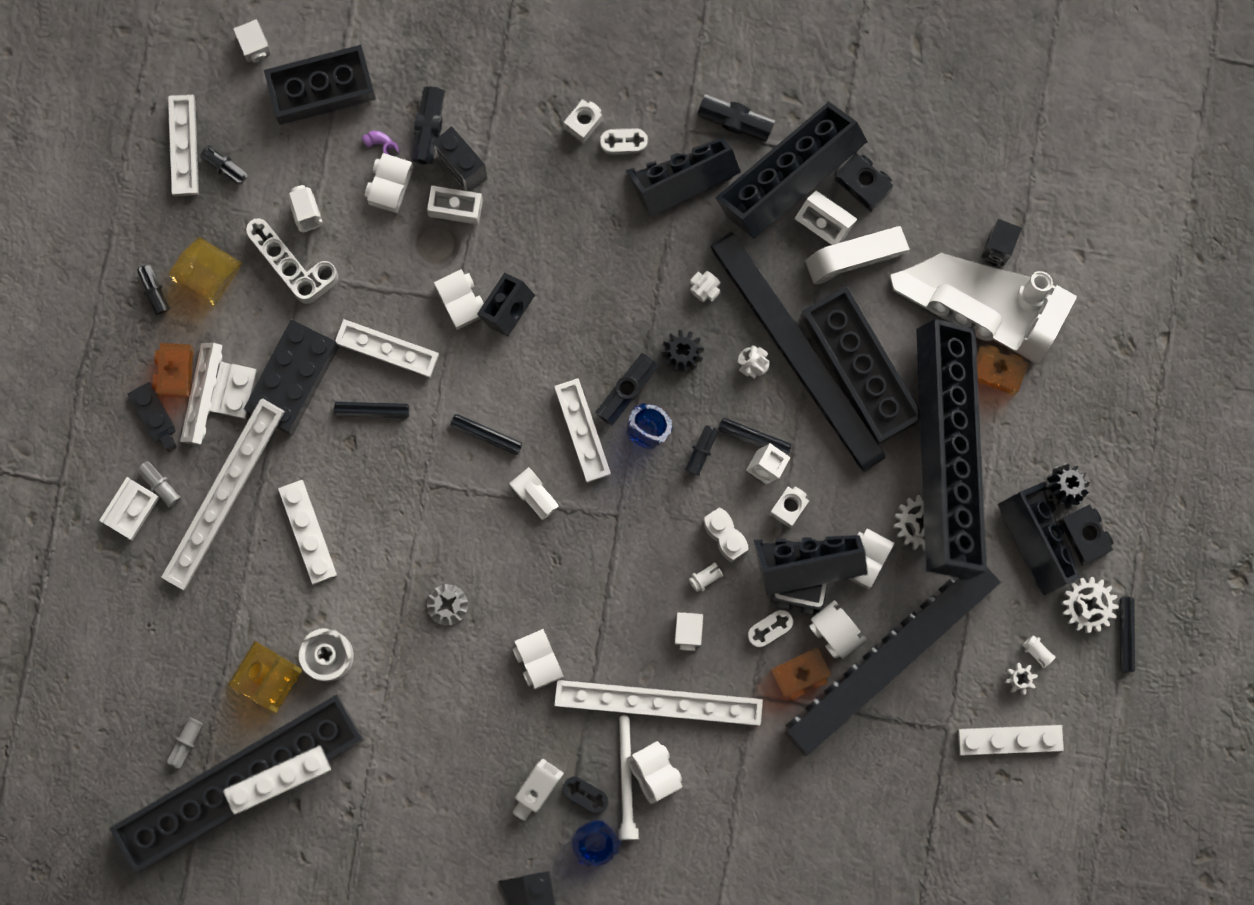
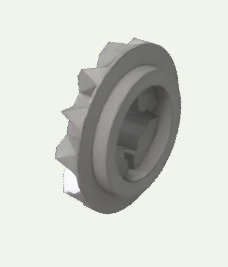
[427,584,468,625]

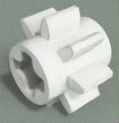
[690,271,720,302]
[738,345,769,378]
[1004,663,1038,695]

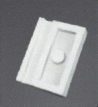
[210,361,258,420]
[99,477,160,541]

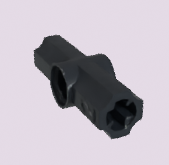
[411,86,445,165]
[697,94,775,142]
[595,353,659,426]

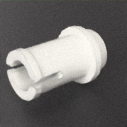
[689,562,723,592]
[1022,635,1055,668]

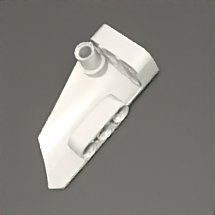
[890,253,1077,365]

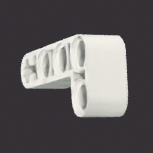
[246,219,338,304]
[805,227,910,285]

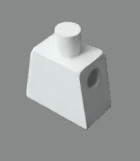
[513,759,564,820]

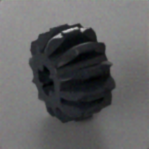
[661,330,704,373]
[1045,463,1090,508]

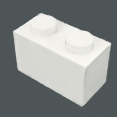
[427,186,483,225]
[795,191,857,245]

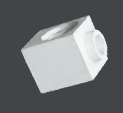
[234,19,271,62]
[564,99,602,144]
[746,444,790,485]
[770,486,809,529]
[675,612,703,651]

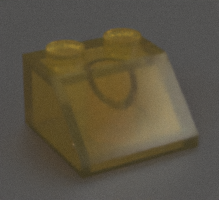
[169,237,243,306]
[228,641,303,714]

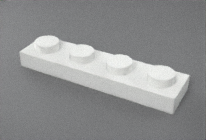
[168,95,199,196]
[335,319,439,378]
[180,343,222,444]
[554,378,611,483]
[278,480,337,585]
[958,725,1064,755]
[224,746,331,814]

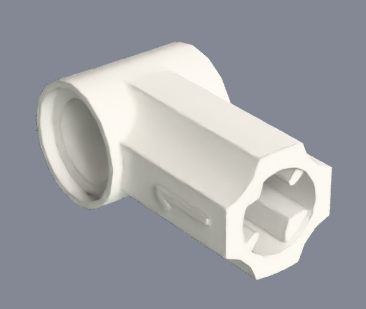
[509,467,559,520]

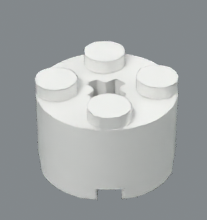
[809,600,867,659]
[299,628,354,682]

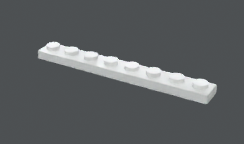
[161,399,285,590]
[555,680,763,725]

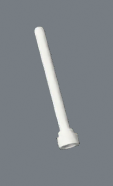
[618,715,639,840]

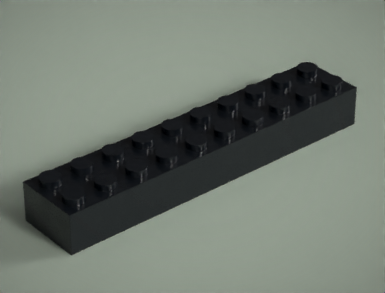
[916,319,987,580]
[784,567,1001,756]
[109,694,365,874]

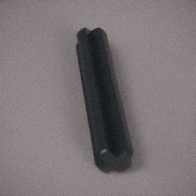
[334,402,410,418]
[450,414,523,455]
[718,418,791,456]
[1120,597,1135,673]

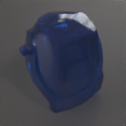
[626,403,673,450]
[571,819,622,867]

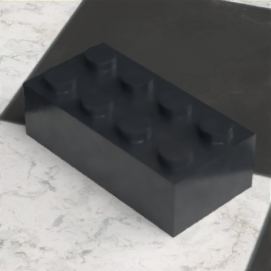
[264,45,376,125]
[244,319,339,436]

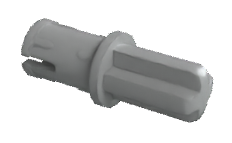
[138,461,181,508]
[167,717,204,768]

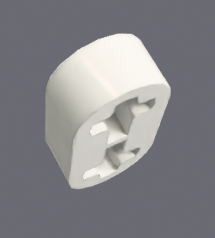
[600,129,648,155]
[748,610,793,648]

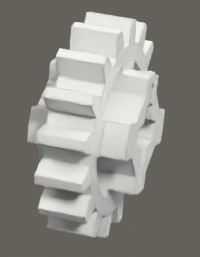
[893,495,925,551]
[1061,577,1119,633]

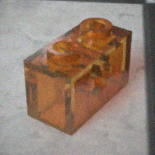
[153,343,194,399]
[977,345,1028,396]
[770,647,831,700]

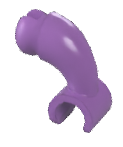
[362,131,400,155]

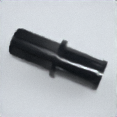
[200,145,247,185]
[137,265,171,315]
[684,425,718,476]

